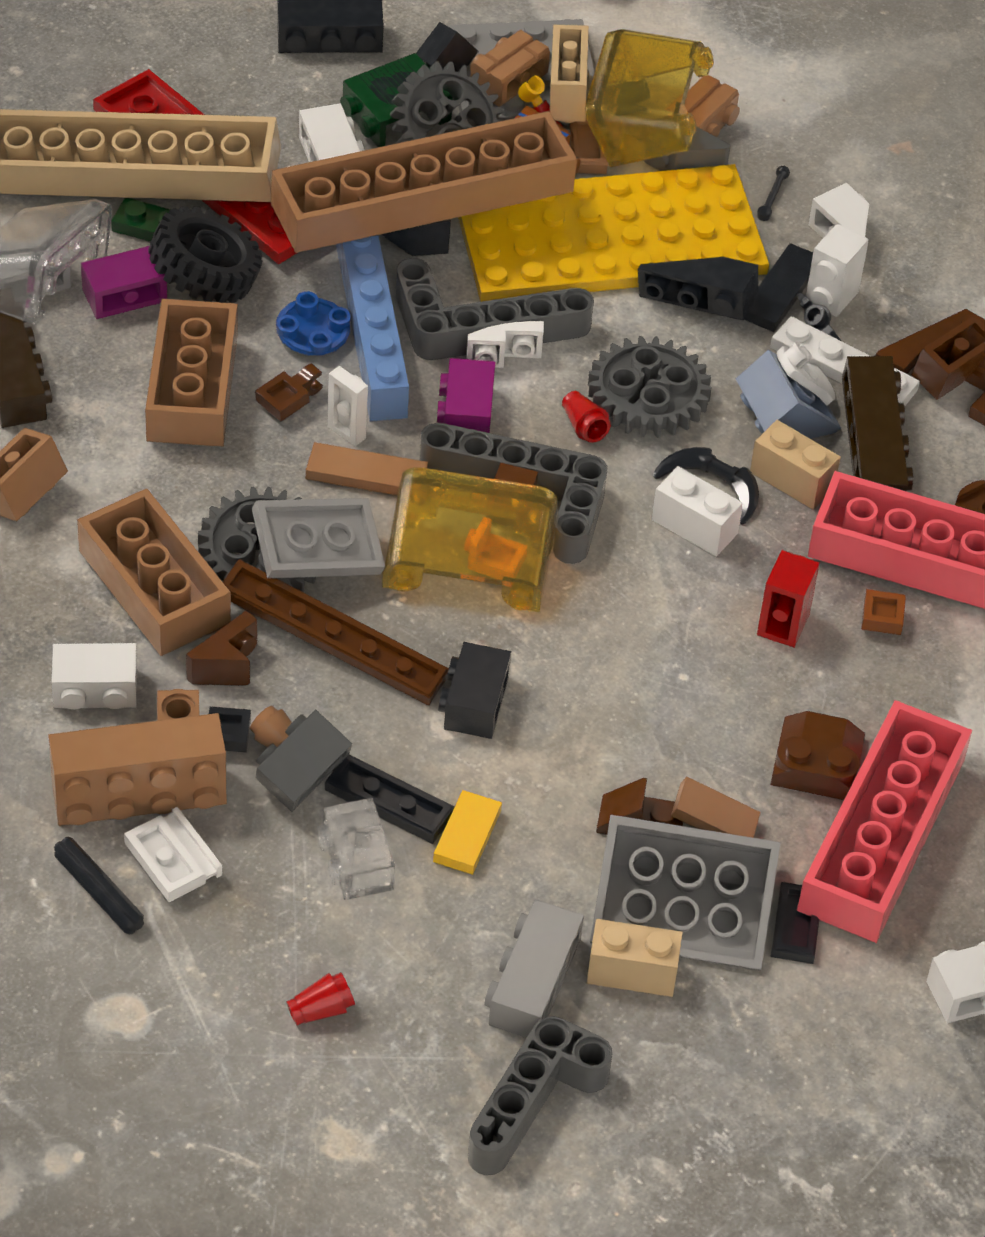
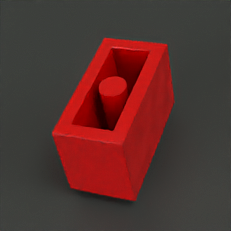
[757,550,820,648]

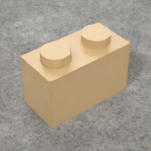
[750,420,841,509]
[587,919,683,997]

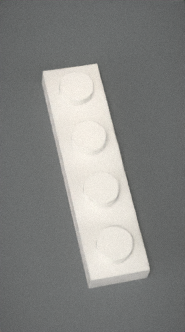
[770,316,920,406]

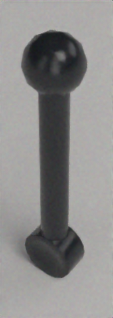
[757,165,790,221]

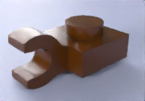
[255,363,323,422]

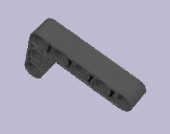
[396,258,594,360]
[420,423,607,564]

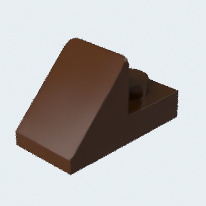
[186,611,257,686]
[596,778,683,835]

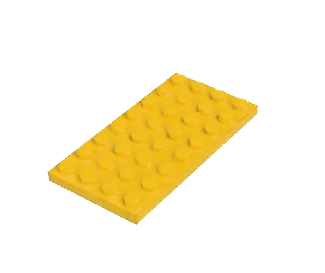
[458,164,769,302]

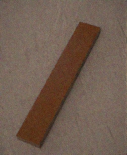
[223,559,449,706]

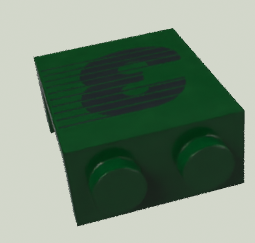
[340,53,453,147]

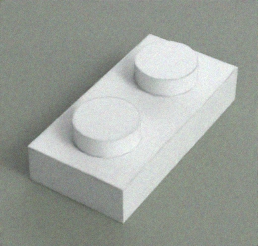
[327,366,368,447]

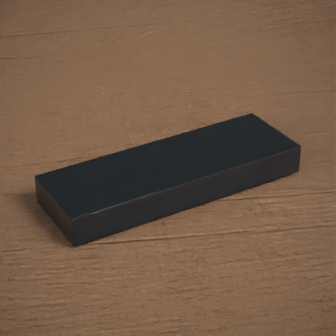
[744,243,813,332]
[325,754,455,844]

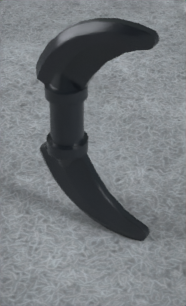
[653,447,759,524]

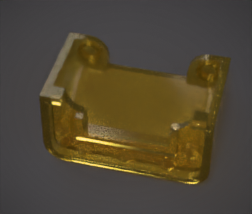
[585,29,714,168]
[382,467,558,612]

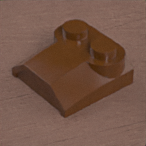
[770,711,865,800]

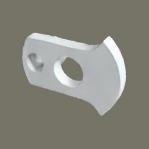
[777,341,835,406]

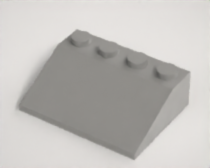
[590,815,781,971]

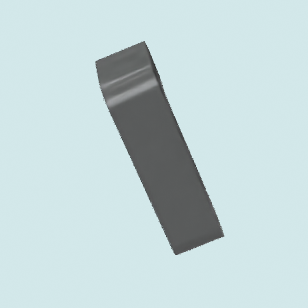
[468,1016,613,1175]

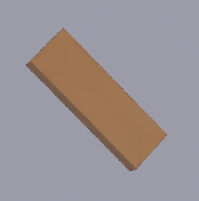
[305,442,428,499]

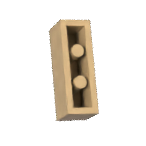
[550,24,589,123]

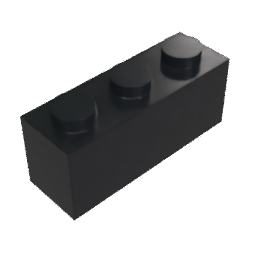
[277,0,384,53]

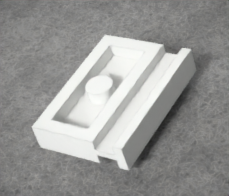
[124,807,222,902]

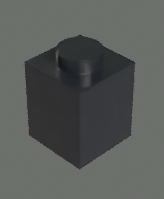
[416,22,479,72]

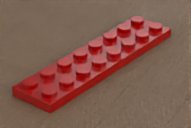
[93,69,298,265]

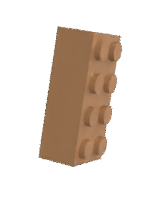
[145,299,238,447]
[77,488,231,656]
[48,713,227,826]

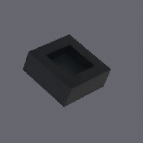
[209,706,251,753]

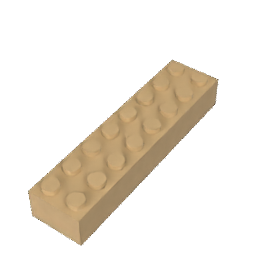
[0,109,281,202]

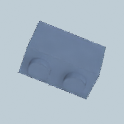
[735,349,841,439]

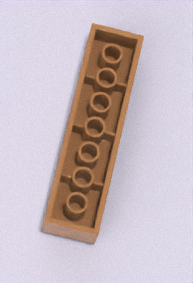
[271,111,577,253]

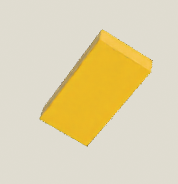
[433,790,502,875]

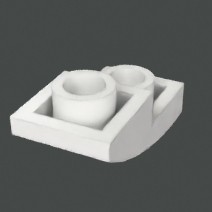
[466,321,544,368]

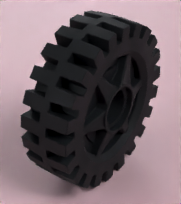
[148,206,263,303]

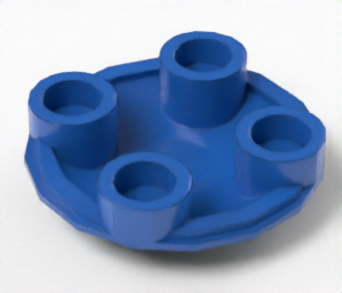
[276,291,351,356]

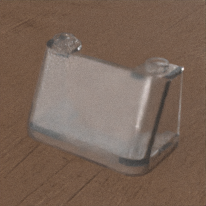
[0,199,112,325]

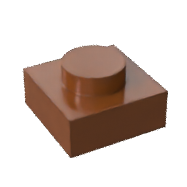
[861,589,906,635]

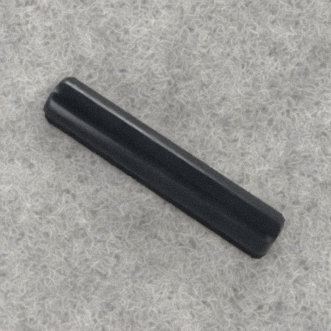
[54,837,144,935]

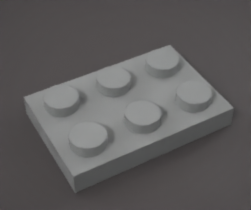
[252,498,385,578]

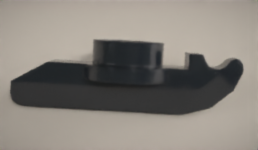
[797,292,841,341]

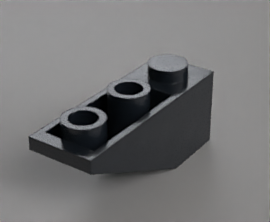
[638,257,759,321]

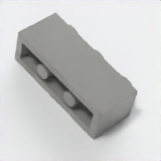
[484,899,584,1038]

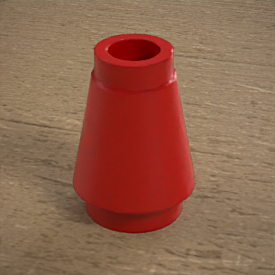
[562,391,611,443]
[286,972,355,1026]

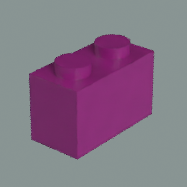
[81,246,167,319]
[437,358,495,433]

